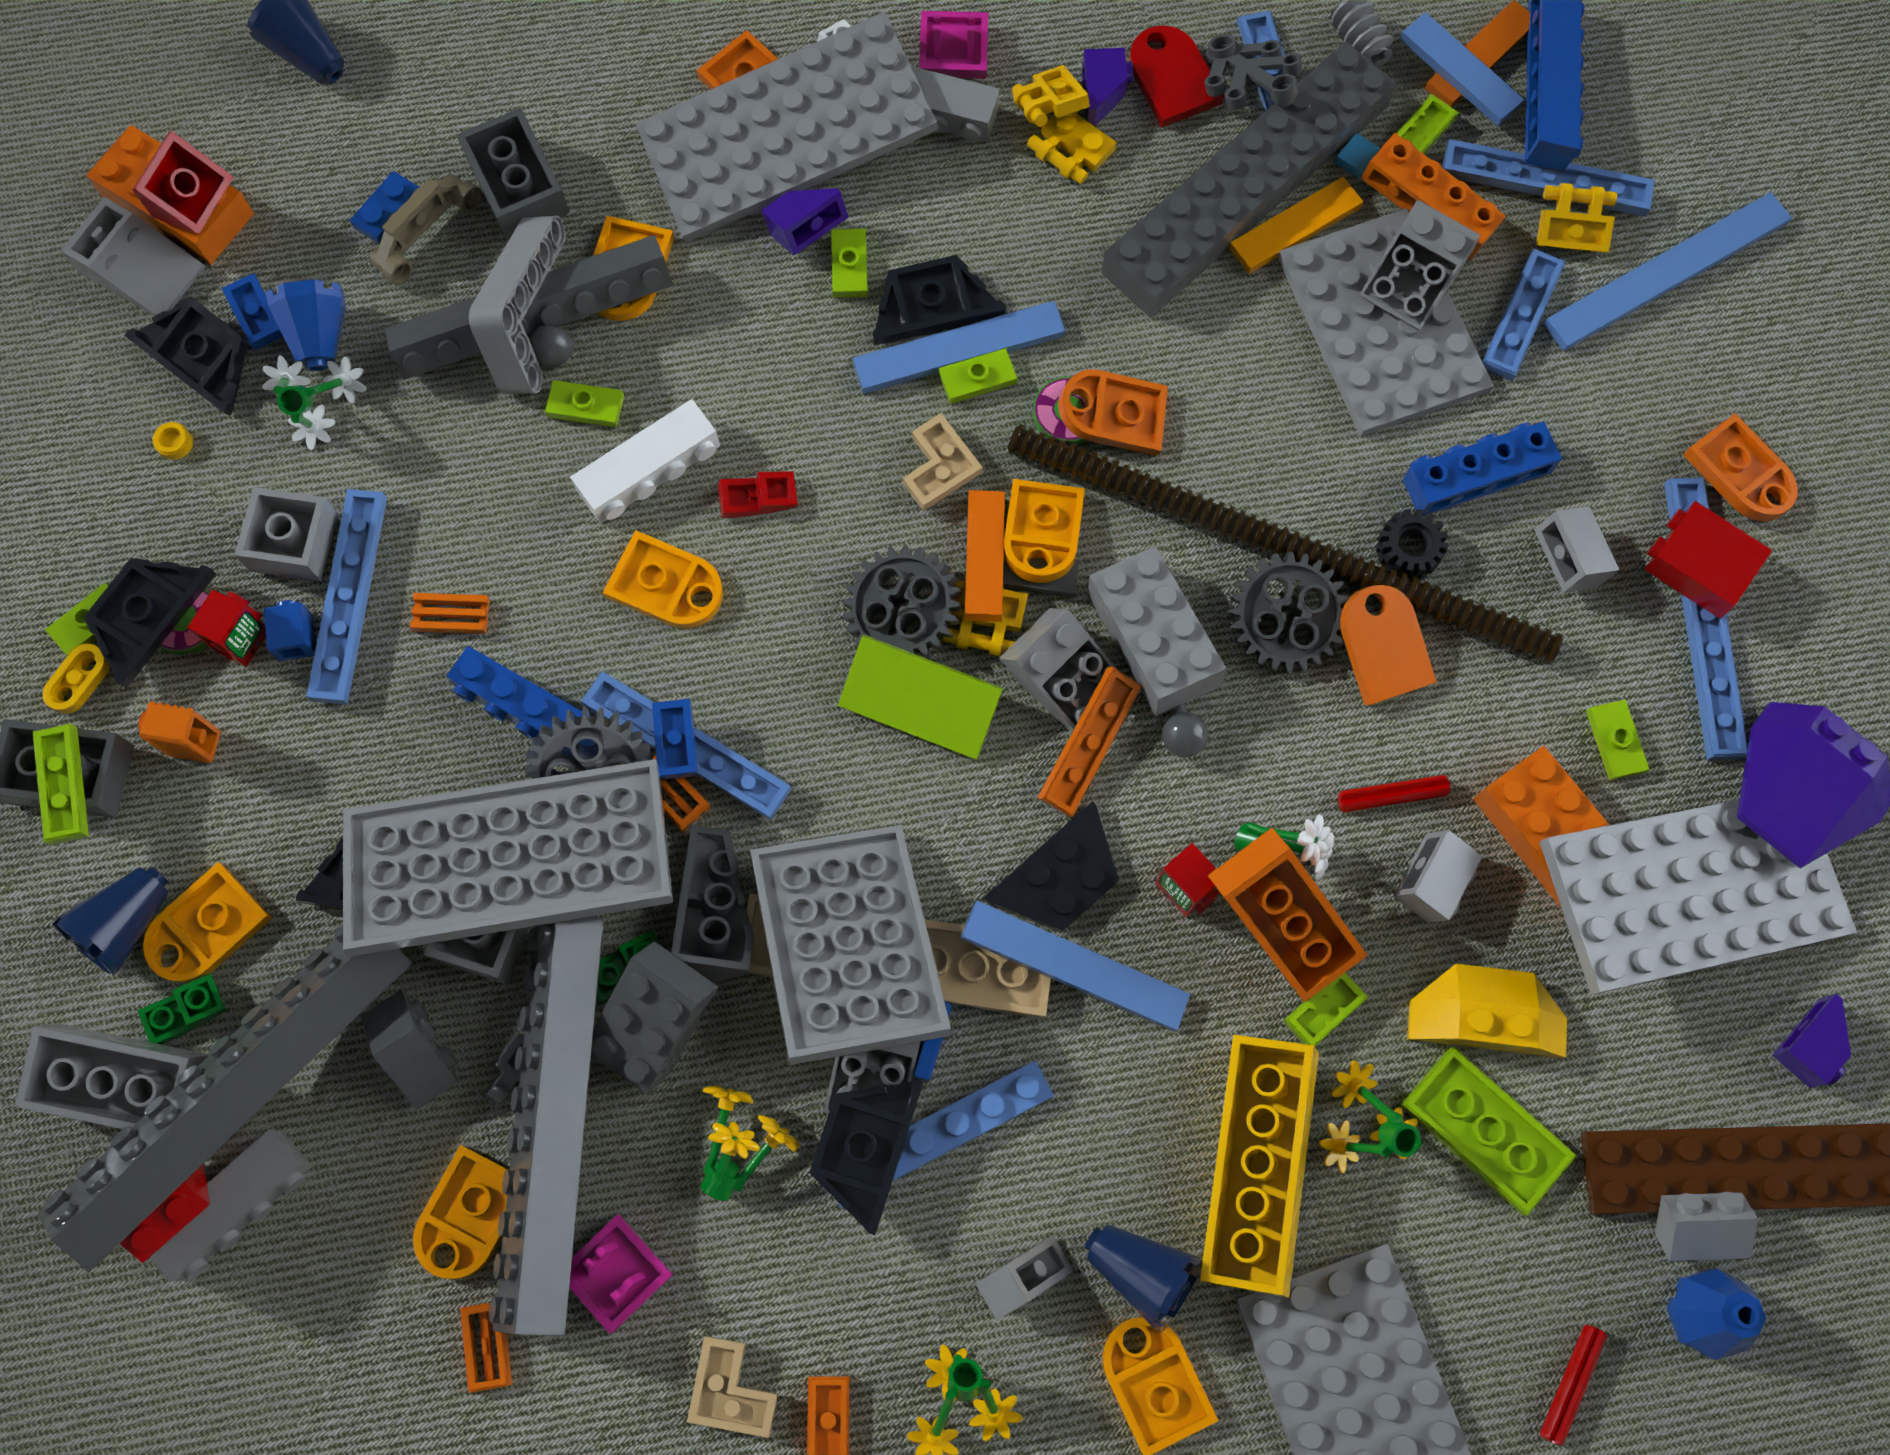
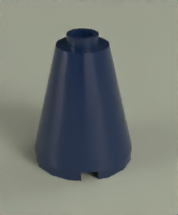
[247,0,344,84]
[52,867,169,976]
[1085,1224,1203,1333]

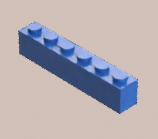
[1525,0,1585,171]

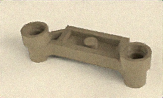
[369,174,482,286]

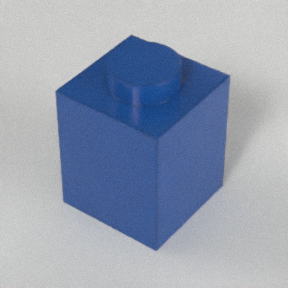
[264,600,316,662]

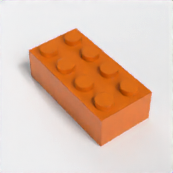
[86,125,254,265]
[1473,745,1609,909]
[1208,828,1368,1002]

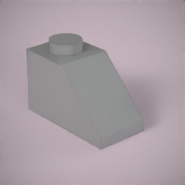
[975,1235,1074,1321]

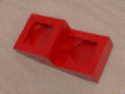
[717,471,798,518]

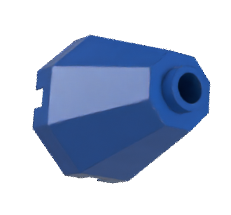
[266,279,346,372]
[1667,1268,1766,1360]

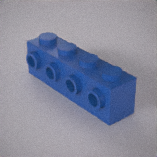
[1403,421,1562,517]
[446,645,595,751]

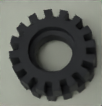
[1376,509,1448,580]

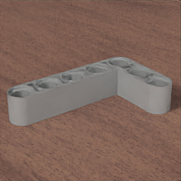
[469,216,565,394]

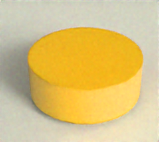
[152,422,193,460]

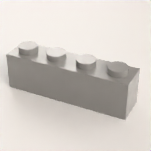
[911,66,1000,142]
[150,1129,312,1281]

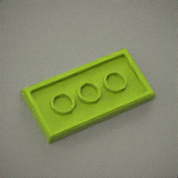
[837,635,1004,760]
[1400,1046,1577,1216]

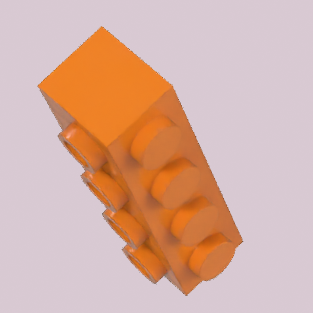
[1361,132,1506,261]

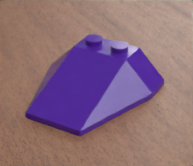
[1736,702,1890,869]

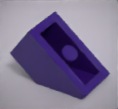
[1081,47,1133,126]
[761,188,849,256]
[1772,994,1851,1088]

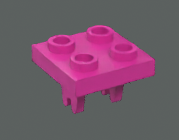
[919,11,988,79]
[569,1214,674,1334]

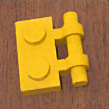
[1012,65,1090,127]
[1027,113,1117,185]
[1536,183,1617,253]
[943,580,1028,657]

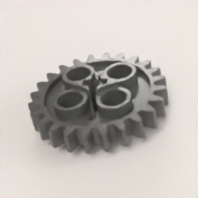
[842,545,963,659]
[1228,552,1349,673]
[525,707,653,779]

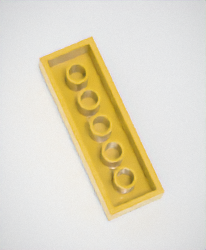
[1200,1035,1319,1298]

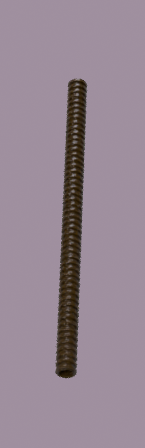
[1008,424,1563,665]

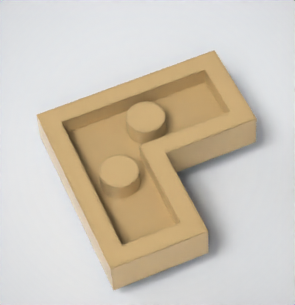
[903,413,983,511]
[687,1336,778,1438]

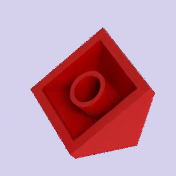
[132,131,234,235]

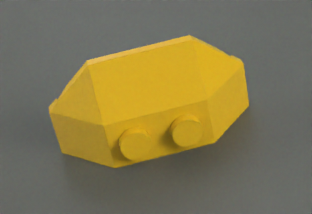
[1407,964,1567,1058]

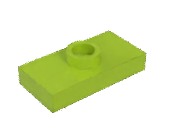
[1396,93,1459,155]
[831,228,868,298]
[939,348,1017,404]
[545,380,624,428]
[45,582,109,656]
[1586,699,1650,781]
[1283,973,1369,1046]

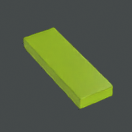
[33,723,89,845]

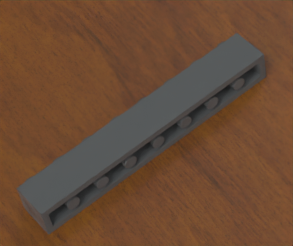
[384,235,674,380]

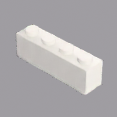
[570,399,720,524]

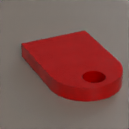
[1129,25,1224,128]

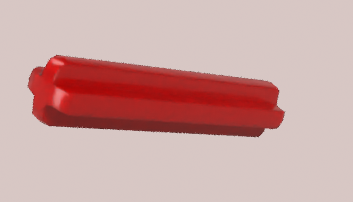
[1337,775,1451,812]
[1540,1325,1607,1446]

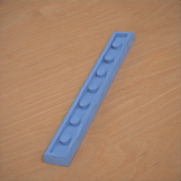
[1543,192,1792,351]
[1664,477,1748,760]

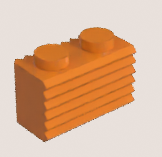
[138,701,221,763]

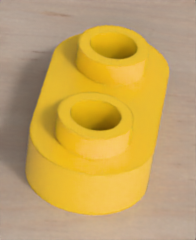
[43,644,110,714]

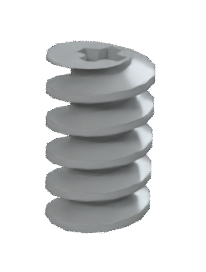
[1330,0,1393,68]

